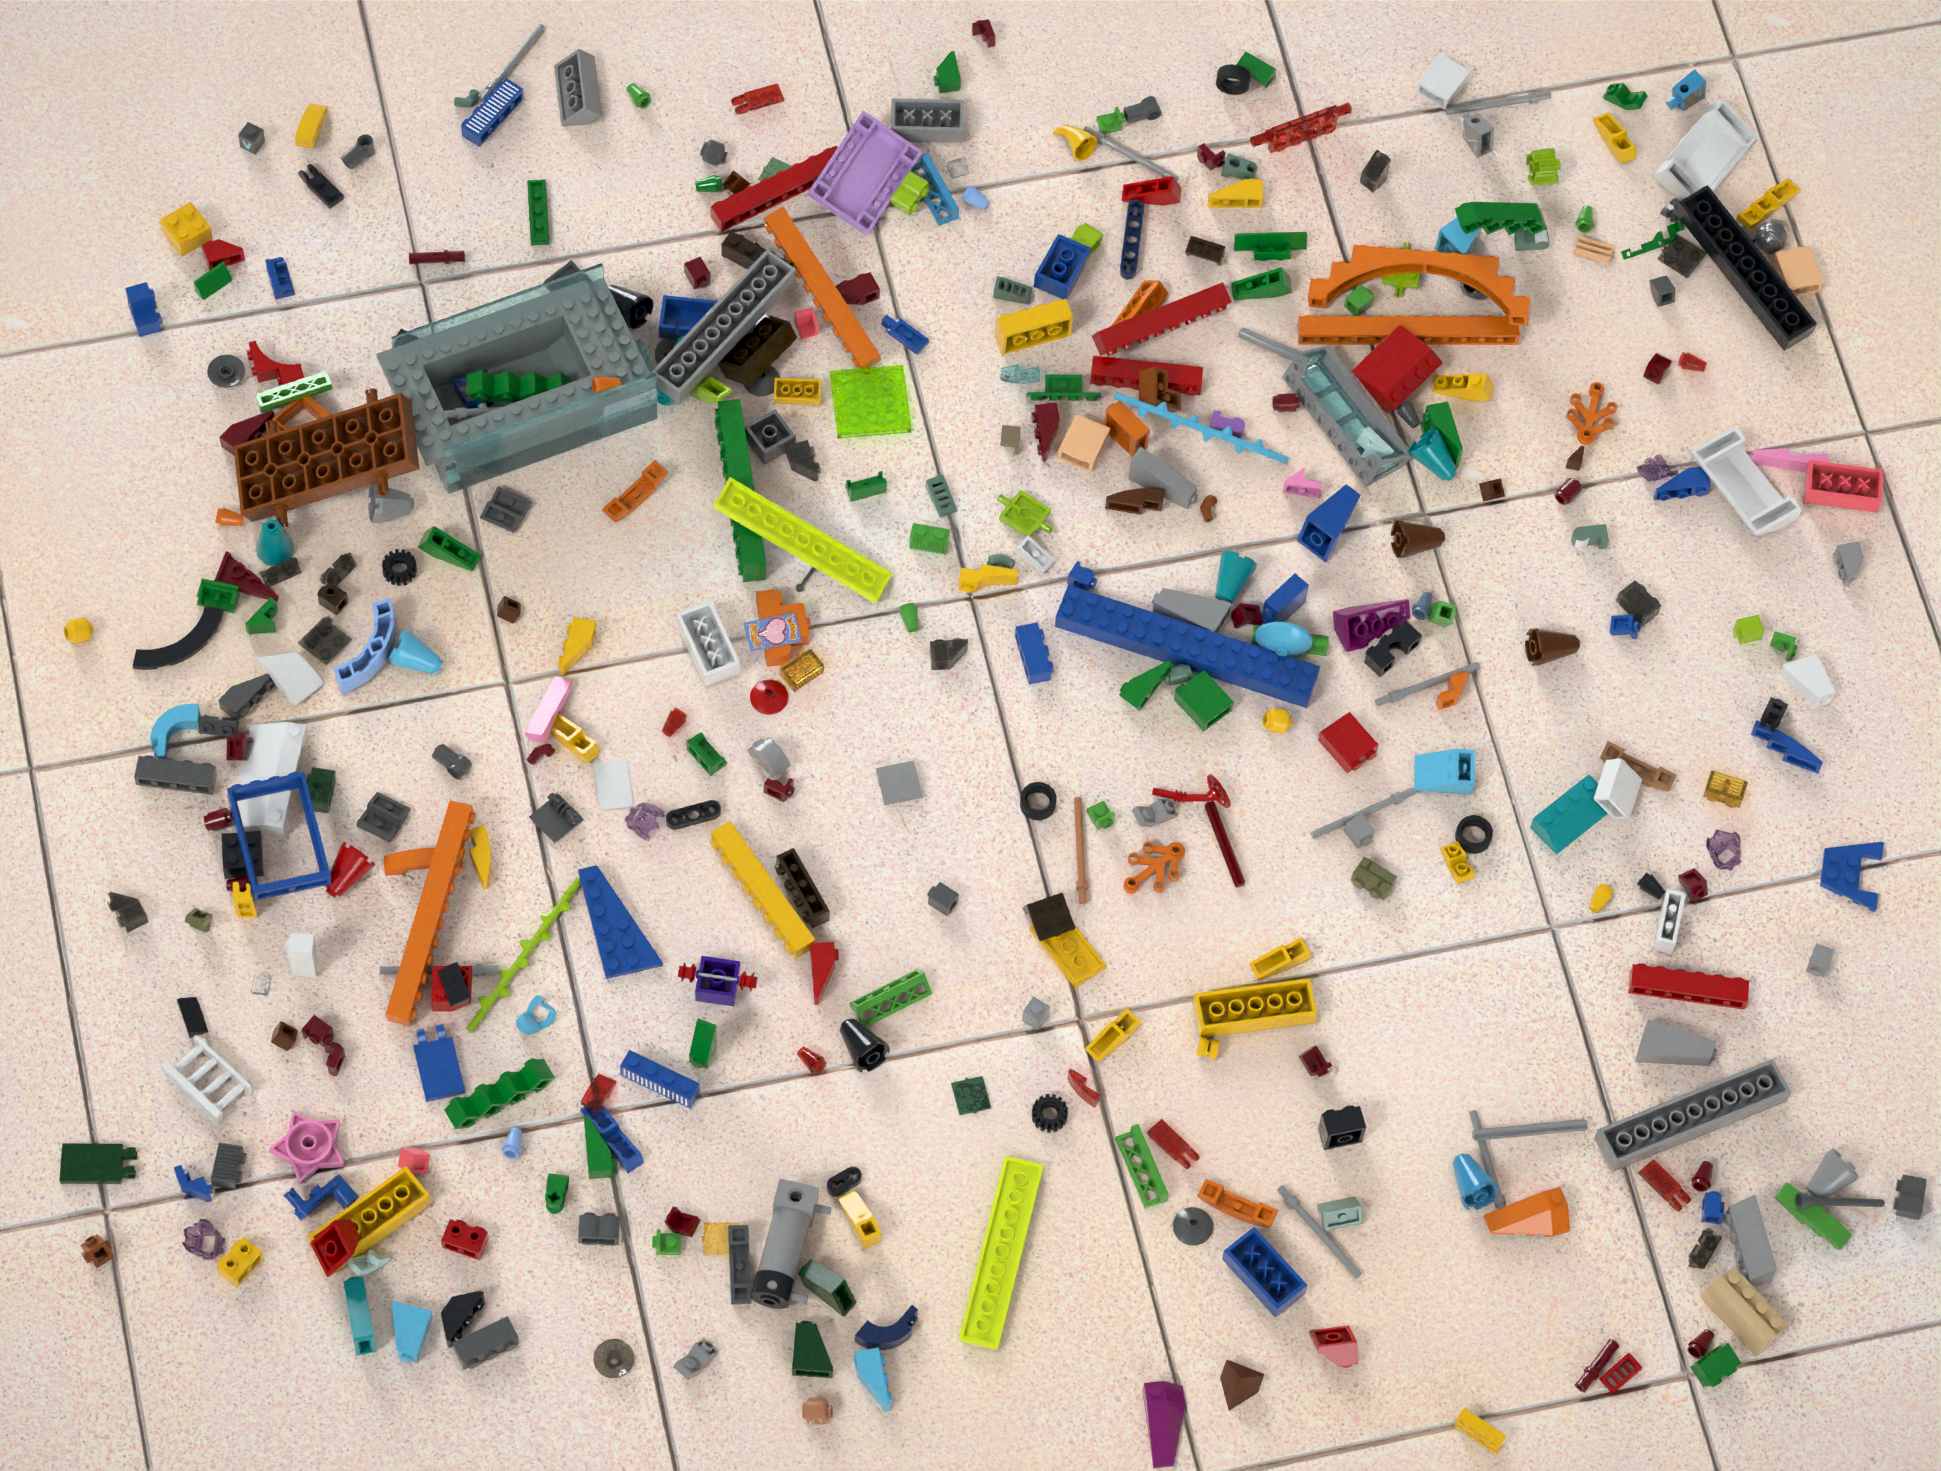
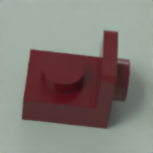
[972,19,995,48]
[1643,353,1672,384]
[1231,603,1263,628]
[226,733,253,761]
[764,778,795,802]
[1678,868,1708,902]
[324,1042,345,1076]

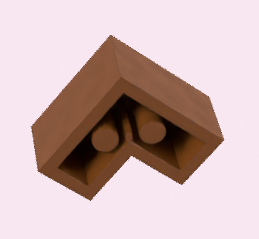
[1139,367,1181,413]

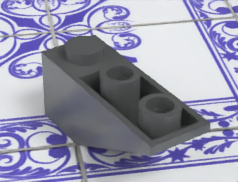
[218,674,275,720]

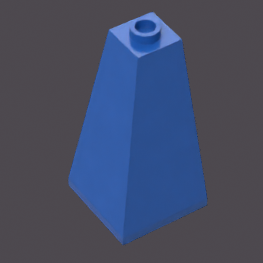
[1297,484,1361,563]

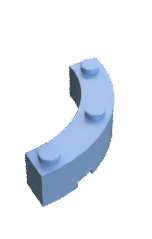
[334,598,396,695]

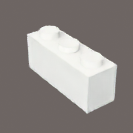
[1653,889,1686,954]
[285,933,318,977]

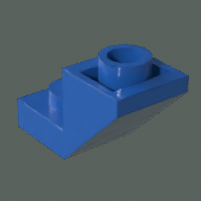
[174,1165,214,1202]

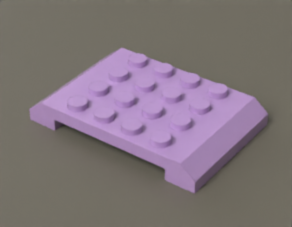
[807,110,923,236]

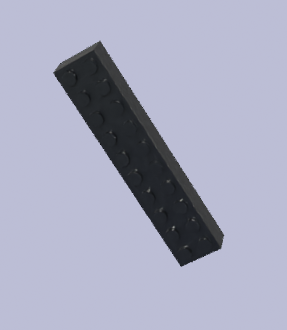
[1675,185,1817,351]

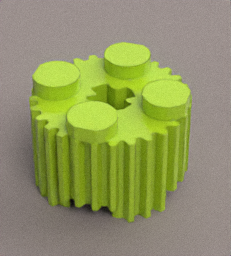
[1526,148,1561,186]

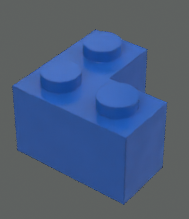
[125,282,163,337]

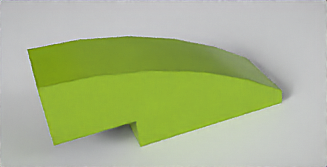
[691,376,732,404]

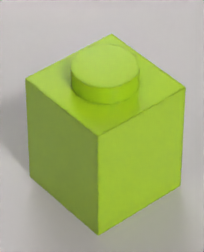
[1733,615,1764,644]

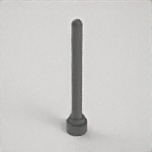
[1795,1193,1885,1209]

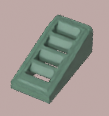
[993,276,1033,305]
[926,475,957,517]

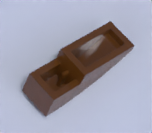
[1105,488,1165,515]

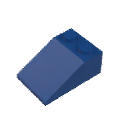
[1033,234,1091,300]

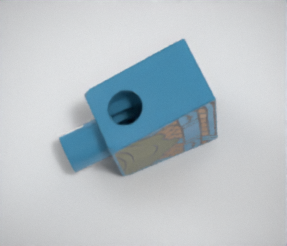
[1666,69,1706,111]

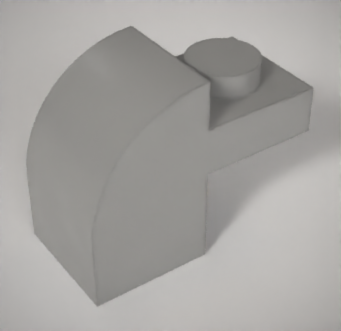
[747,737,791,777]

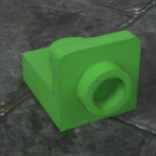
[1096,107,1125,134]
[1770,631,1798,661]
[1086,801,1115,830]
[652,1229,681,1255]

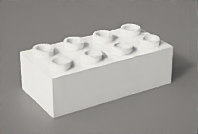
[676,601,740,687]

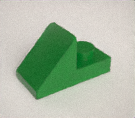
[245,597,278,634]

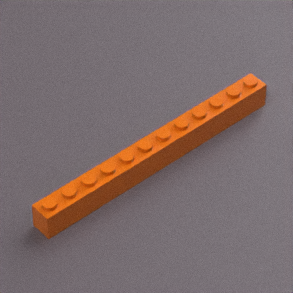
[1297,315,1520,345]
[385,800,476,1026]

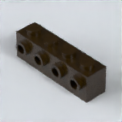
[721,231,794,270]
[775,848,830,928]

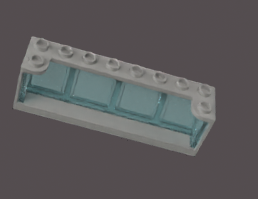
[1282,345,1411,487]

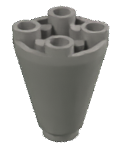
[1804,1148,1858,1198]

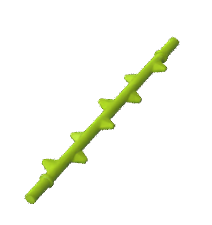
[466,877,581,1033]

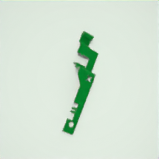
[1621,221,1684,260]

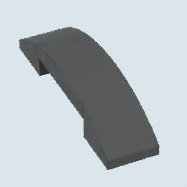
[728,1225,751,1305]

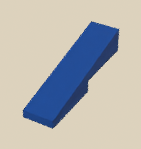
[580,1099,644,1173]

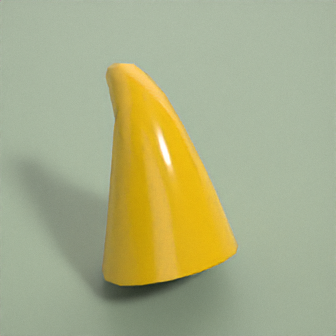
[1053,126,1097,161]

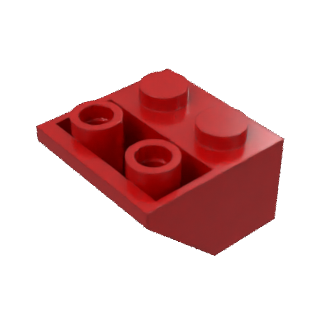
[431,966,472,1012]

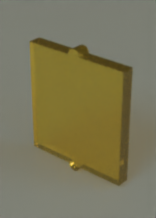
[701,1222,739,1255]

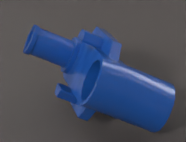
[283,1174,359,1221]

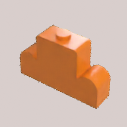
[756,590,811,667]

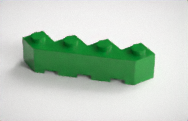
[1454,202,1547,236]
[466,370,571,402]
[444,1058,555,1129]

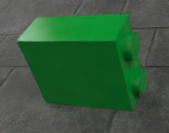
[1174,671,1234,732]

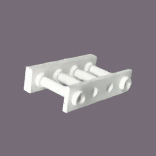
[161,1035,253,1125]

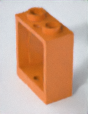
[272,396,331,432]
[1104,401,1150,458]

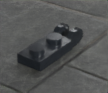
[298,164,344,209]
[1759,697,1789,733]

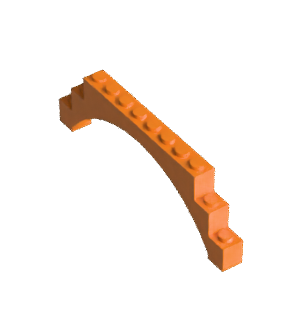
[1308,245,1531,326]

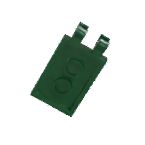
[59,1143,137,1184]

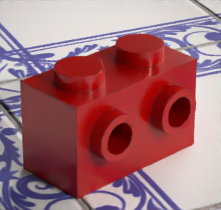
[441,1219,489,1261]

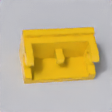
[233,882,258,918]

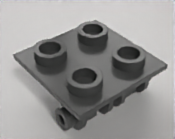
[529,793,584,843]

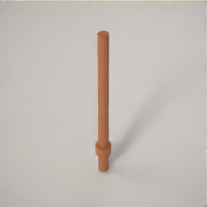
[1074,797,1088,904]

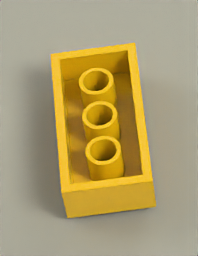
[774,378,821,405]
[1454,1407,1507,1454]

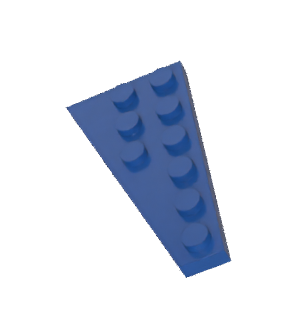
[578,865,663,979]

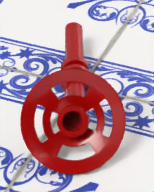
[1152,774,1231,808]

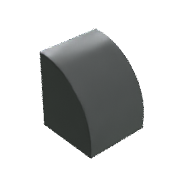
[1650,275,1676,307]

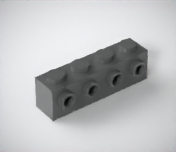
[134,755,217,795]

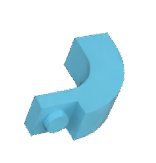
[150,704,200,759]

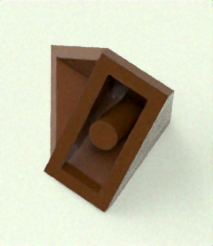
[1220,1359,1265,1411]

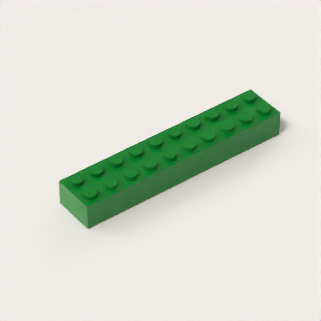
[714,399,766,582]

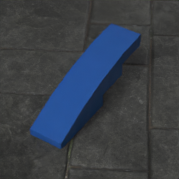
[1751,720,1823,774]

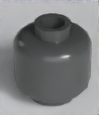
[700,139,728,166]

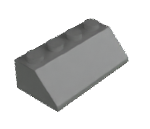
[554,49,602,127]
[1724,1195,1777,1286]

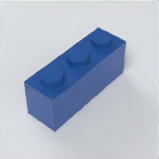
[1015,622,1054,685]

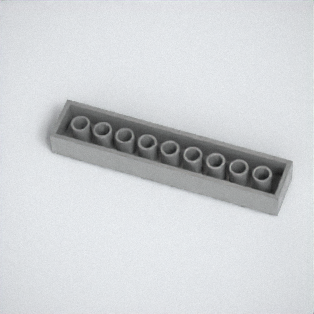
[650,249,796,404]
[1594,1059,1791,1172]

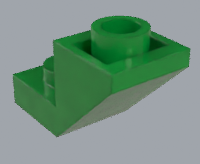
[1603,83,1648,110]

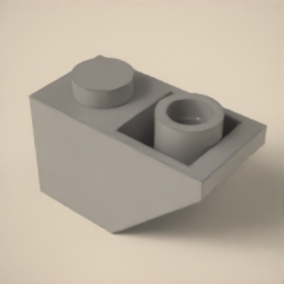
[1833,541,1864,586]

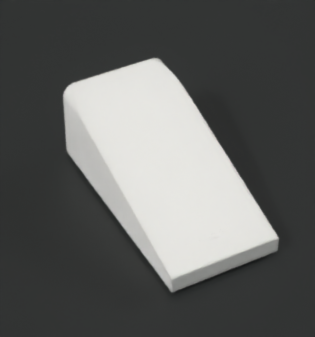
[1013,535,1056,574]

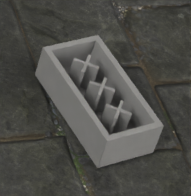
[891,98,964,143]

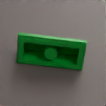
[194,262,232,300]

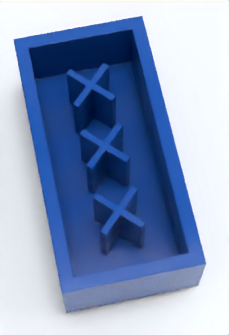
[1222,1227,1308,1318]

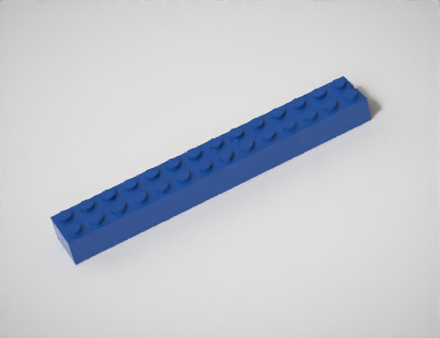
[1055,585,1320,708]

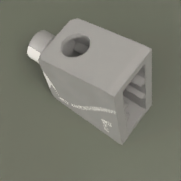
[1460,113,1494,158]

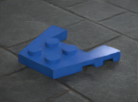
[1820,842,1884,912]

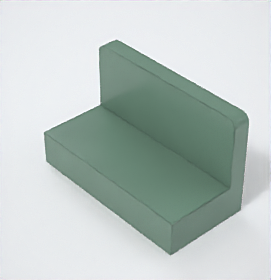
[1317,1197,1363,1231]

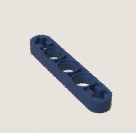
[1120,200,1144,280]

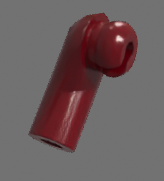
[526,743,555,765]

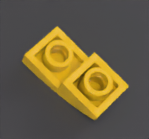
[1440,841,1475,884]

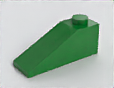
[1231,267,1292,300]
[418,526,481,571]
[1119,661,1174,711]
[689,1018,717,1069]
[584,1116,616,1179]

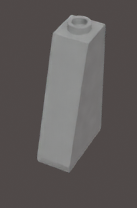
[1128,447,1198,509]
[1152,588,1232,633]
[1635,1020,1718,1066]

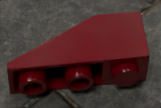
[836,272,880,305]
[1031,402,1060,462]
[219,410,275,456]

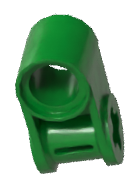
[545,1173,569,1214]

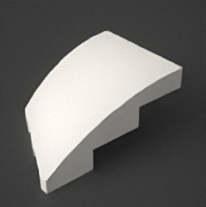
[257,652,324,705]

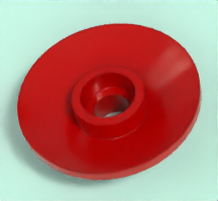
[750,680,788,715]

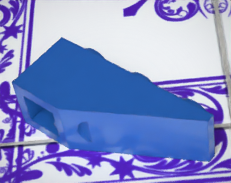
[1653,466,1711,501]

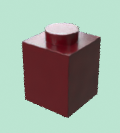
[684,256,711,290]

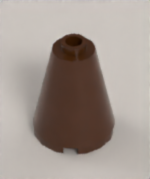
[1391,521,1445,558]
[1525,628,1580,666]

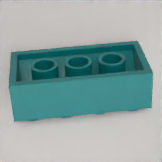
[1530,774,1608,855]

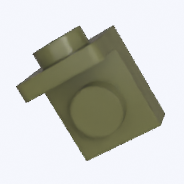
[185,908,213,933]

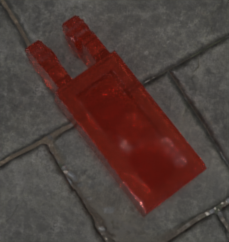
[731,83,784,115]
[1147,1119,1199,1169]
[1639,1159,1691,1212]

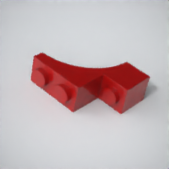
[246,341,304,386]

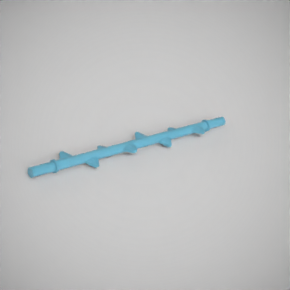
[1113,392,1289,464]

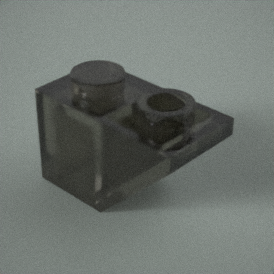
[1359,149,1391,193]
[786,440,821,481]
[929,638,968,670]
[107,892,149,933]

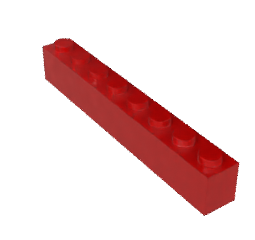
[710,145,838,232]
[1092,282,1232,357]

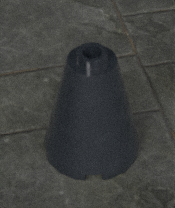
[608,284,654,329]
[840,1019,890,1072]

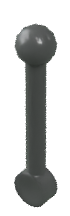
[796,567,816,592]

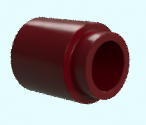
[1272,393,1300,412]
[1554,478,1582,505]
[204,808,234,831]

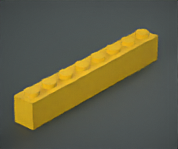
[709,821,815,959]

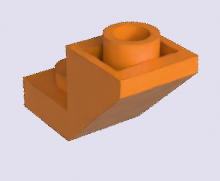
[1436,672,1469,710]

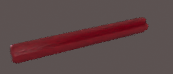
[1205,801,1245,888]

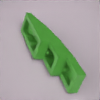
[1774,1182,1852,1250]

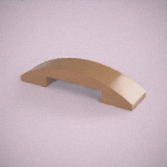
[1600,741,1677,792]

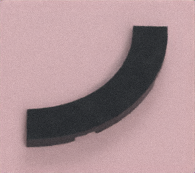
[133,607,224,670]

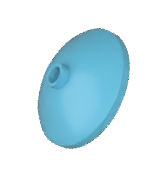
[1255,622,1313,657]

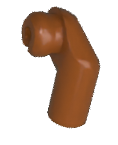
[1200,495,1217,522]

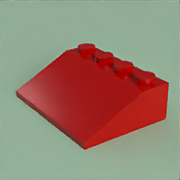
[1351,324,1443,413]

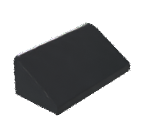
[437,962,470,1007]
[177,997,208,1038]

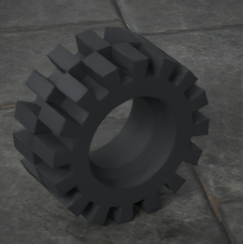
[382,549,417,586]
[1032,1094,1068,1133]

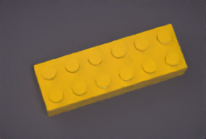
[1192,978,1317,1039]
[308,1166,431,1275]

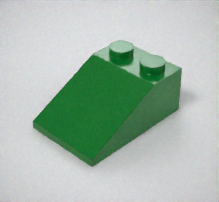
[1421,401,1463,468]

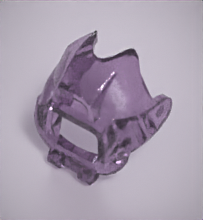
[1636,454,1679,482]
[625,802,665,841]
[1706,830,1741,871]
[182,1219,225,1260]

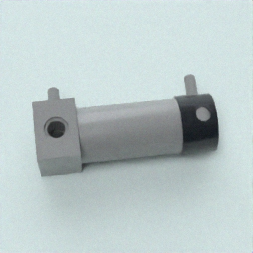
[750,1178,832,1309]

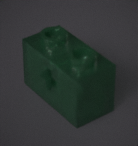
[306,767,337,814]

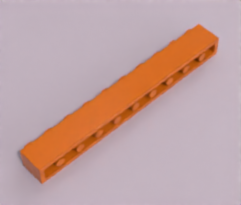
[764,206,881,372]

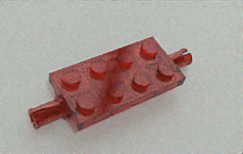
[1250,102,1352,153]

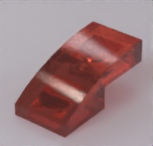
[1067,1068,1100,1108]
[581,1074,617,1112]

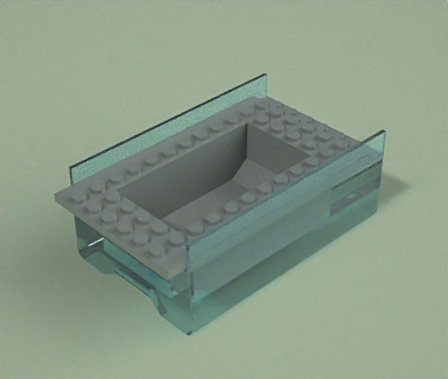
[376,263,657,494]

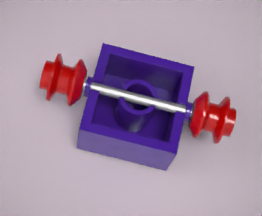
[678,956,758,1007]

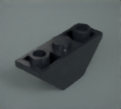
[441,1291,485,1348]

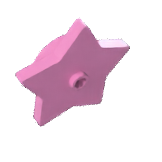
[269,1111,344,1184]

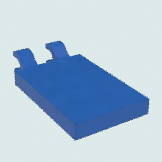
[413,1024,465,1102]

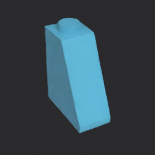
[392,1301,433,1363]

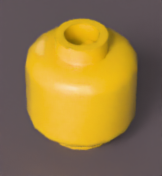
[63,617,94,644]
[1262,708,1292,734]

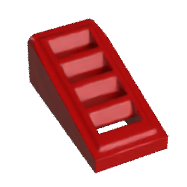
[1599,1353,1643,1394]

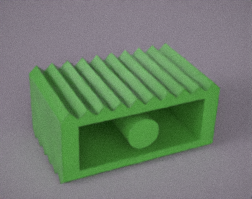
[909,523,950,555]

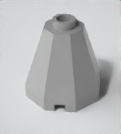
[368,483,414,523]

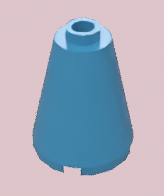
[1453,1154,1500,1210]

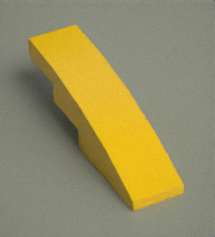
[1736,178,1801,230]

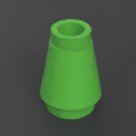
[627,83,651,108]
[1576,205,1594,233]
[899,603,919,633]

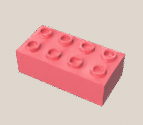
[1803,460,1884,513]

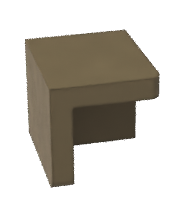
[1000,425,1021,455]

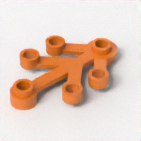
[1566,382,1618,445]
[1123,841,1185,894]

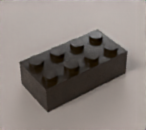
[718,314,798,386]

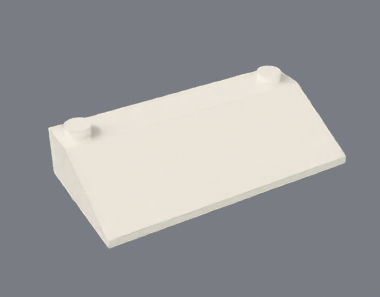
[1653,98,1758,199]
[1690,426,1802,536]
[227,722,308,838]

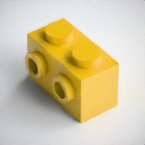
[216,1237,263,1288]

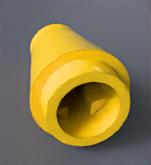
[1589,883,1614,913]

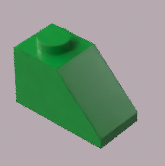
[933,51,961,93]

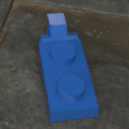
[881,314,929,355]

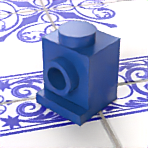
[1067,561,1098,591]
[1701,1191,1724,1225]

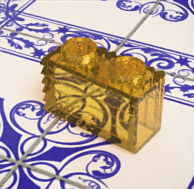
[780,649,824,692]
[1703,770,1748,808]

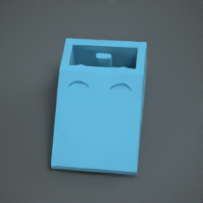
[1414,749,1475,795]

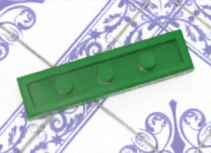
[527,179,549,246]

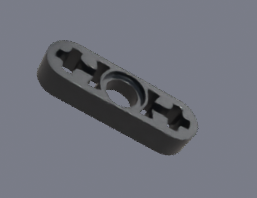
[666,800,721,830]

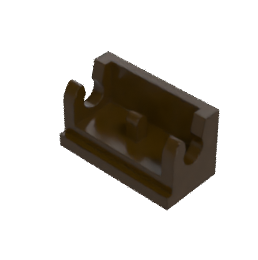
[1185,236,1226,266]

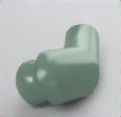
[454,89,480,107]

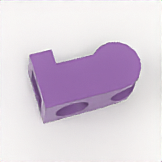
[1210,410,1245,438]

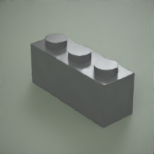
[452,1316,519,1370]

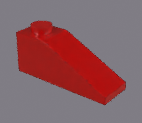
[1122,176,1182,206]
[810,942,839,1005]

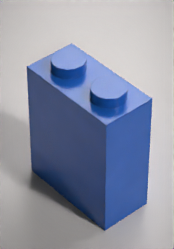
[1262,573,1309,624]

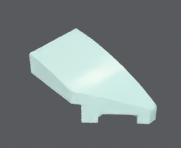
[347,1249,391,1277]

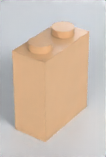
[1772,246,1823,296]
[1058,414,1110,472]

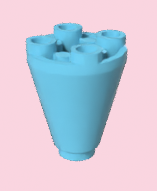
[388,630,444,675]

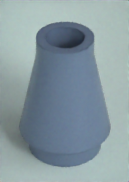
[1412,592,1433,620]

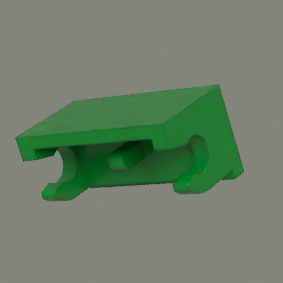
[1236,51,1276,88]
[845,471,887,502]
[197,578,240,613]
[686,732,727,776]

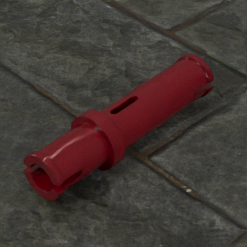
[409,250,465,264]
[1575,1339,1619,1393]

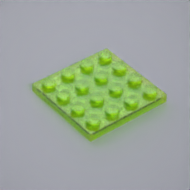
[829,365,911,439]

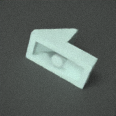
[1356,427,1395,461]

